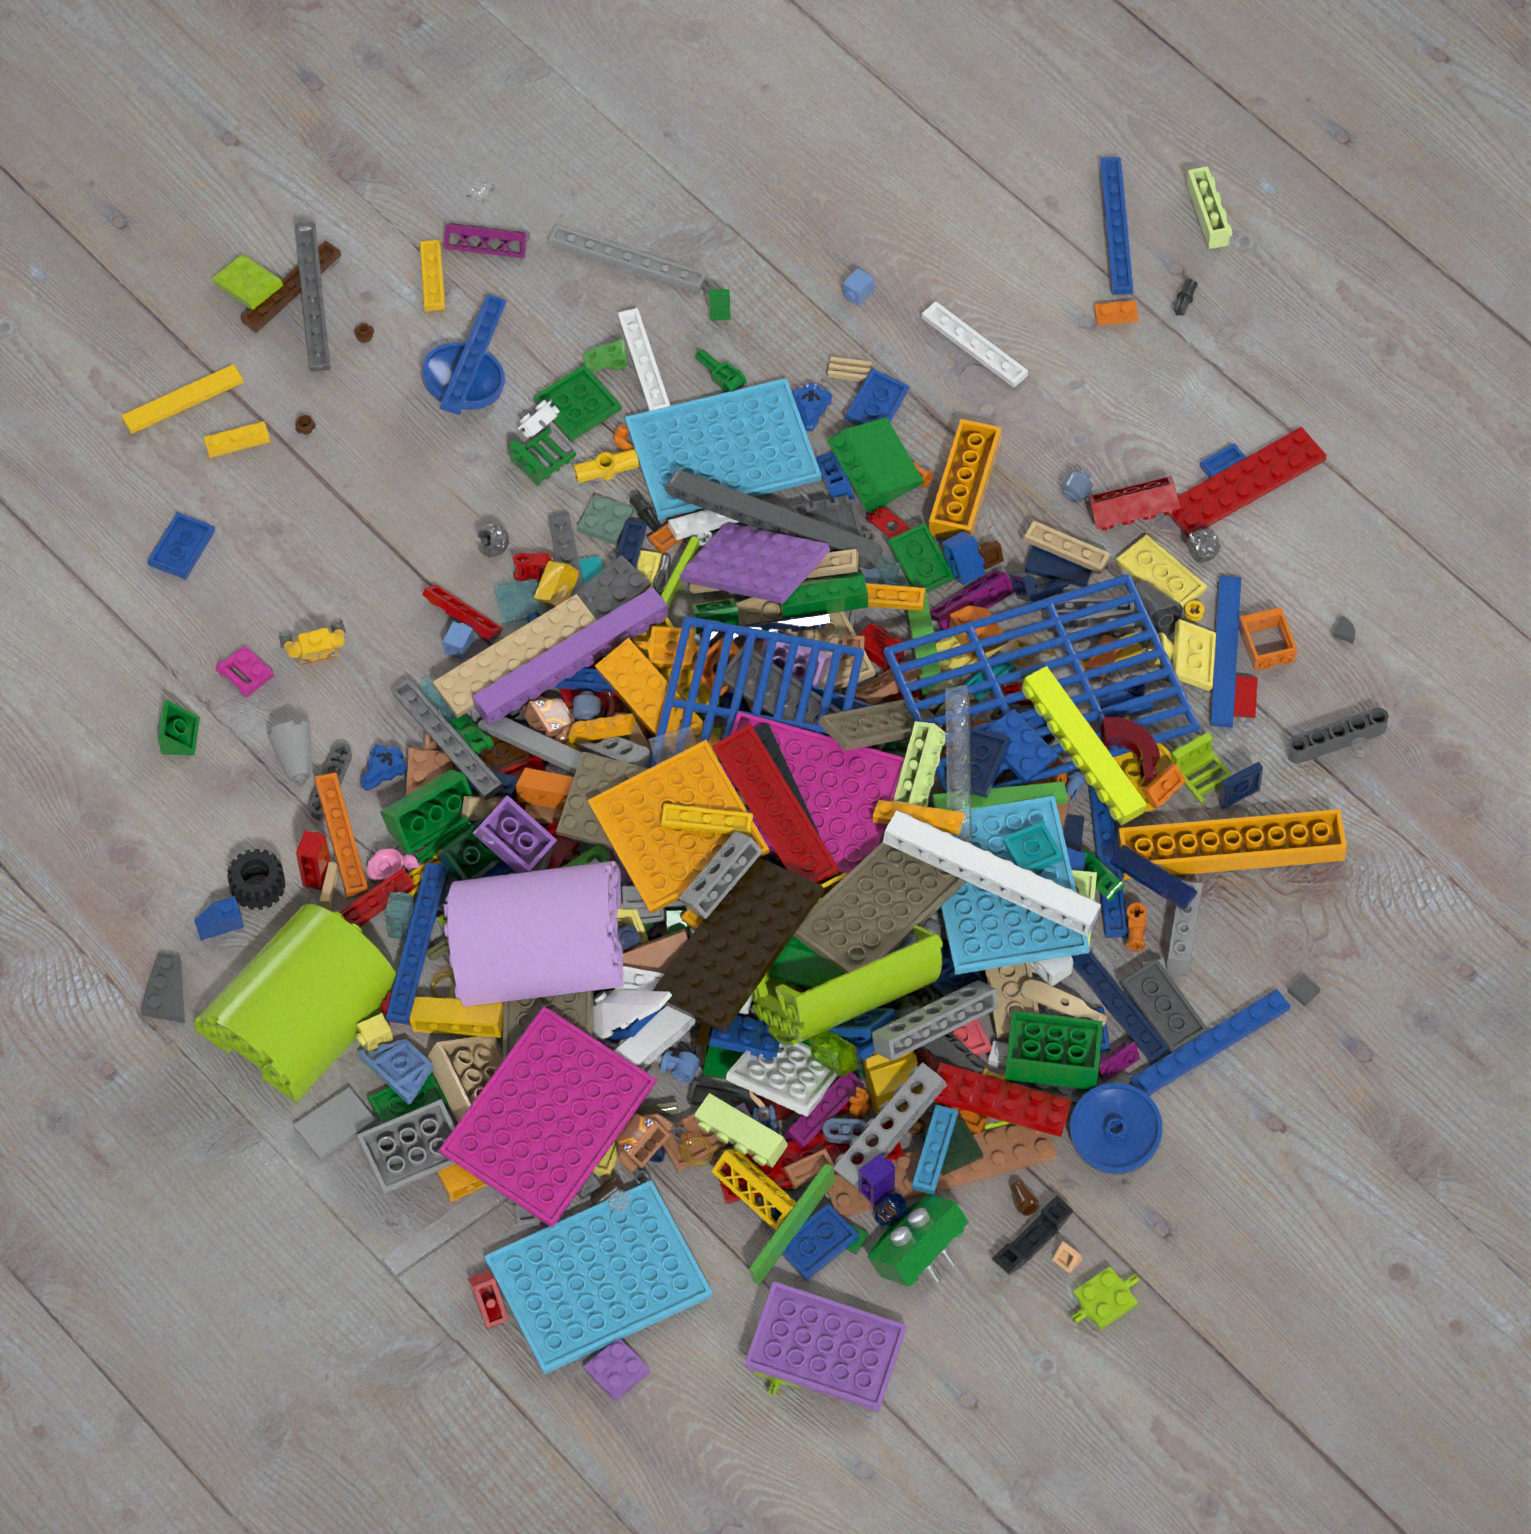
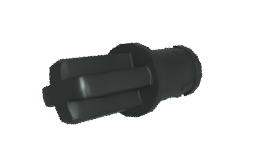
[1173,278,1198,316]
[630,493,661,531]

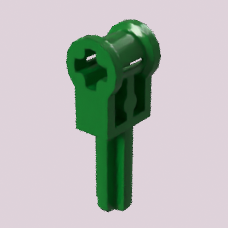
[695,350,747,393]

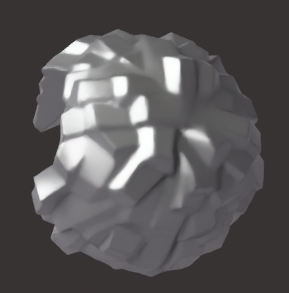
[477,523,510,558]
[1186,529,1221,563]

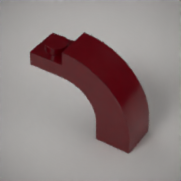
[1099,717,1160,786]

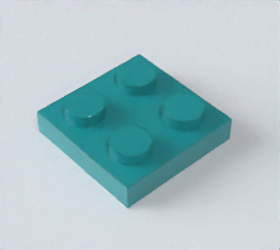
[1003,821,1063,872]

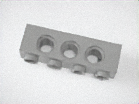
[1047,599,1135,633]
[574,736,651,769]
[678,831,763,919]
[1167,880,1202,974]

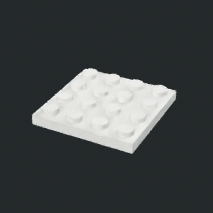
[726,1042,847,1117]

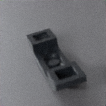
[992,1195,1074,1275]

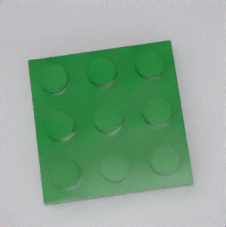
[533,365,621,442]

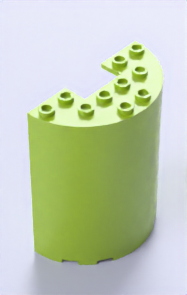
[193,904,397,1103]
[752,925,943,1046]

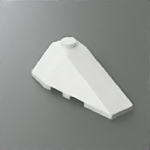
[593,989,672,1041]

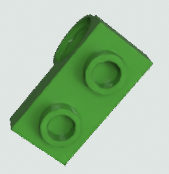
[584,339,628,373]

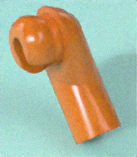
[614,425,634,452]

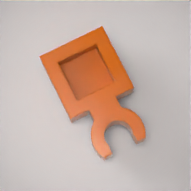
[849,1087,871,1120]

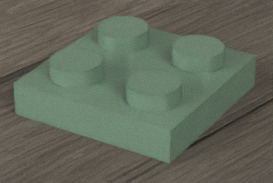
[577,495,634,545]

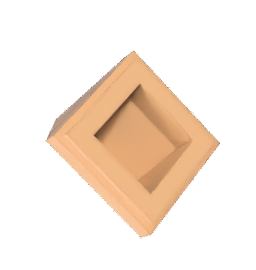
[1052,1241,1083,1274]

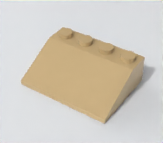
[427,1036,503,1123]

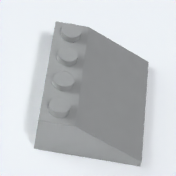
[357,1099,455,1194]

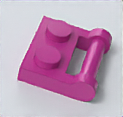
[216,646,274,697]

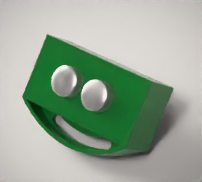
[867,1193,969,1287]

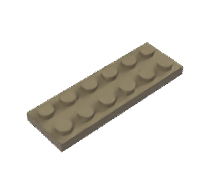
[818,697,943,751]

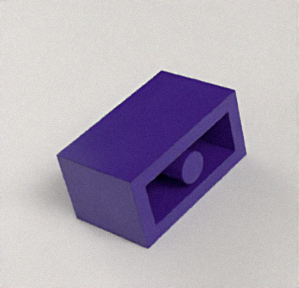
[859,1154,895,1206]

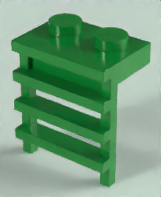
[509,428,576,486]

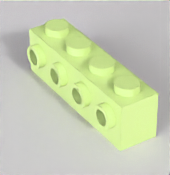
[1187,166,1232,249]
[893,721,946,807]
[694,1093,788,1168]

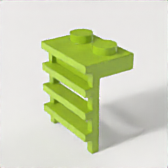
[1171,732,1232,804]

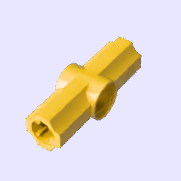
[573,449,639,483]

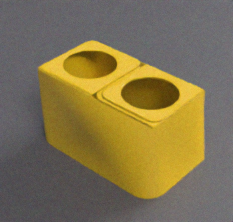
[534,561,578,608]

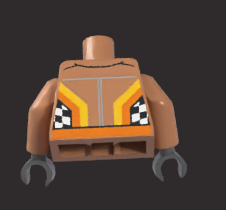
[511,697,576,765]
[616,1113,688,1185]

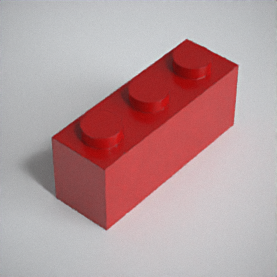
[296,830,331,891]

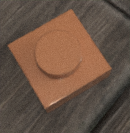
[842,635,865,659]

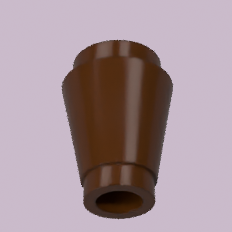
[1010,1181,1038,1216]

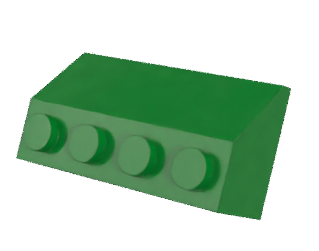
[779,569,868,618]
[380,770,473,855]
[770,936,844,989]

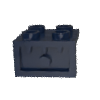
[1009,571,1069,603]

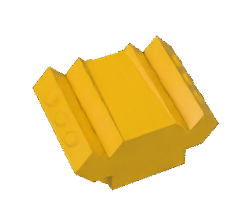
[863,1051,923,1116]

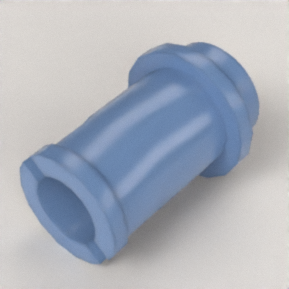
[1066,772,1085,801]

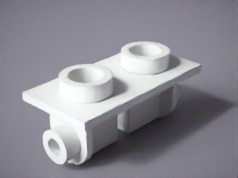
[518,399,560,438]

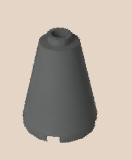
[1135,581,1185,636]

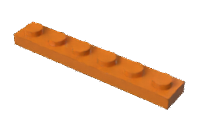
[314,773,368,897]

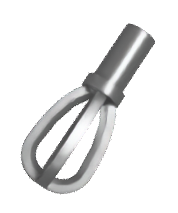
[653,555,671,595]

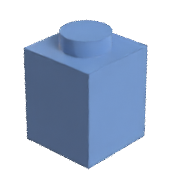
[843,268,874,306]
[443,621,474,660]

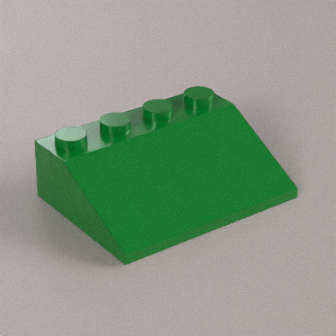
[827,417,924,515]
[1004,1010,1103,1090]

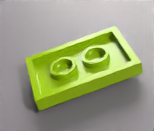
[212,254,283,310]

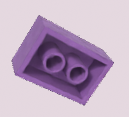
[473,795,557,873]

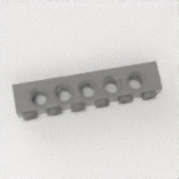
[872,980,998,1061]
[833,1062,947,1190]

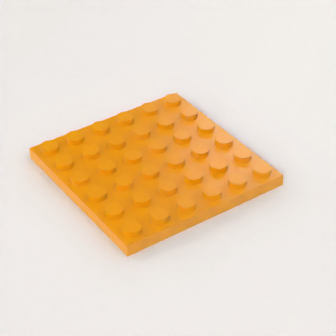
[587,740,770,914]

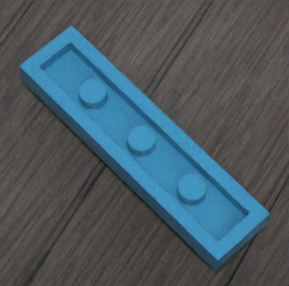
[912,1105,958,1195]

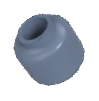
[1061,470,1093,503]
[572,691,601,721]

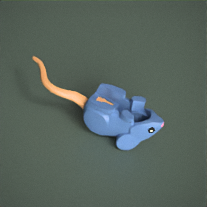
[749,1090,779,1134]

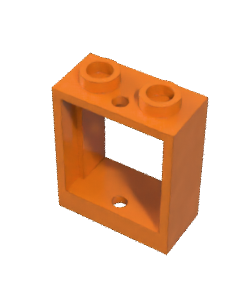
[1239,607,1297,671]

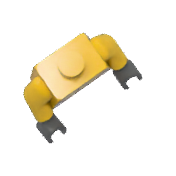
[279,620,346,666]

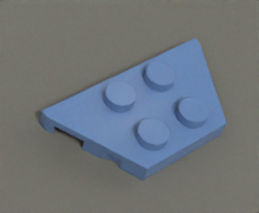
[358,1039,433,1105]

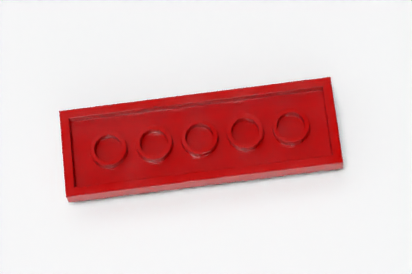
[934,1062,1072,1137]

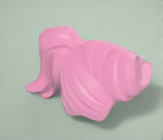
[367,848,420,881]

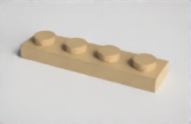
[1024,521,1111,574]

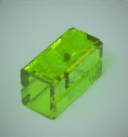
[810,1030,858,1076]

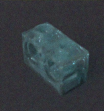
[384,892,414,940]

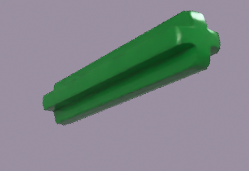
[415,817,472,864]

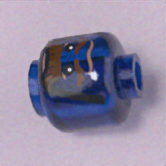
[873,1192,907,1226]

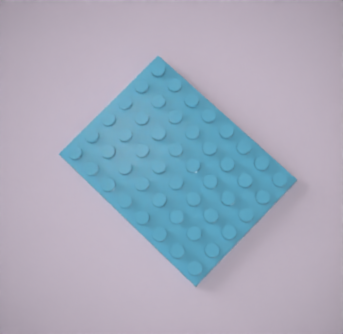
[625,378,822,520]
[941,796,1090,975]
[484,1180,713,1375]

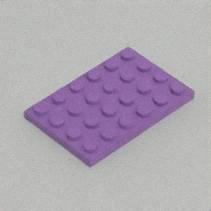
[679,523,830,604]
[744,1281,907,1412]

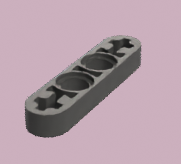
[309,743,352,820]

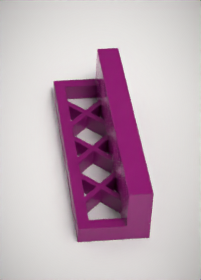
[444,223,530,258]
[930,570,1015,630]
[783,1069,865,1149]

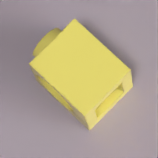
[356,1013,393,1052]

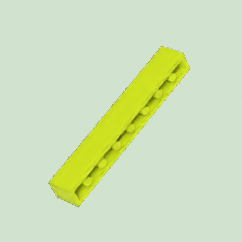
[1022,666,1147,826]

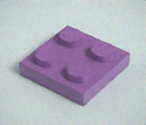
[583,1338,650,1402]

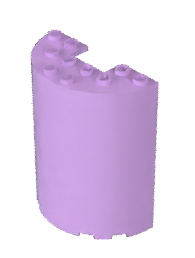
[444,861,624,1007]

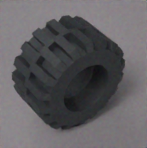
[227,849,286,910]

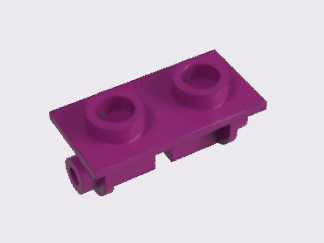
[1098,1042,1140,1083]

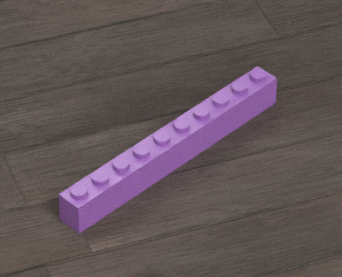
[472,587,668,726]

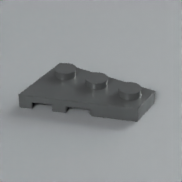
[141,953,185,1023]

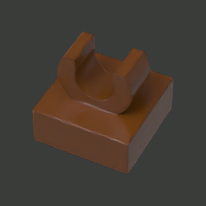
[978,540,1004,570]

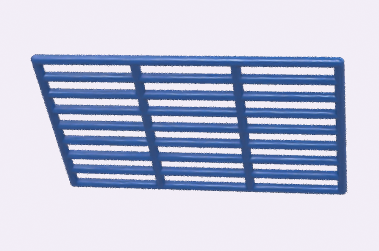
[884,574,1200,793]
[649,616,864,869]

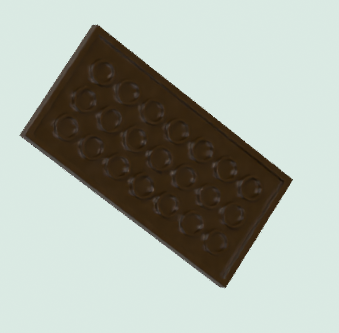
[653,857,825,1033]

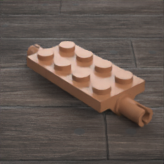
[405,734,452,852]

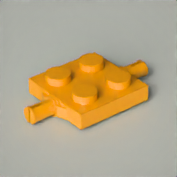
[635,626,709,670]

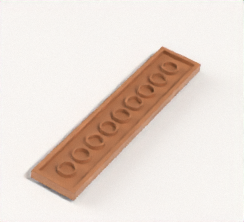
[827,1124,1057,1218]

